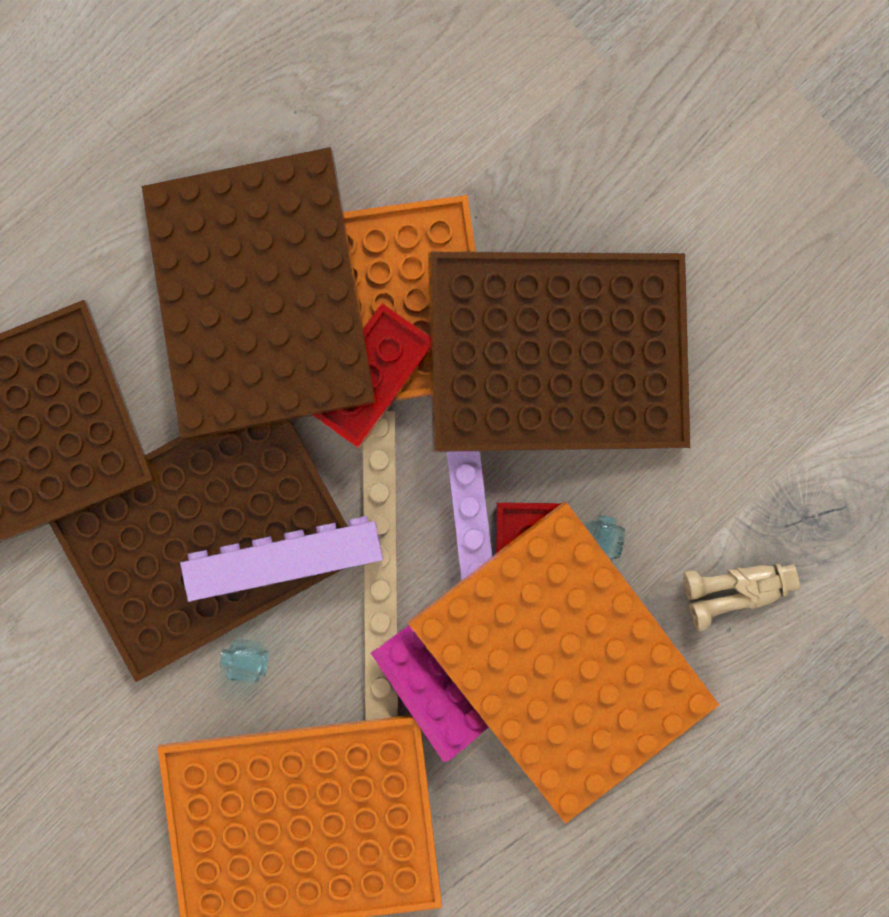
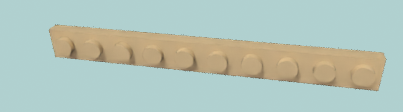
[363,411,398,720]

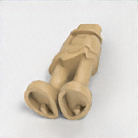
[683,564,800,632]

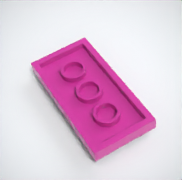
[370,624,489,763]

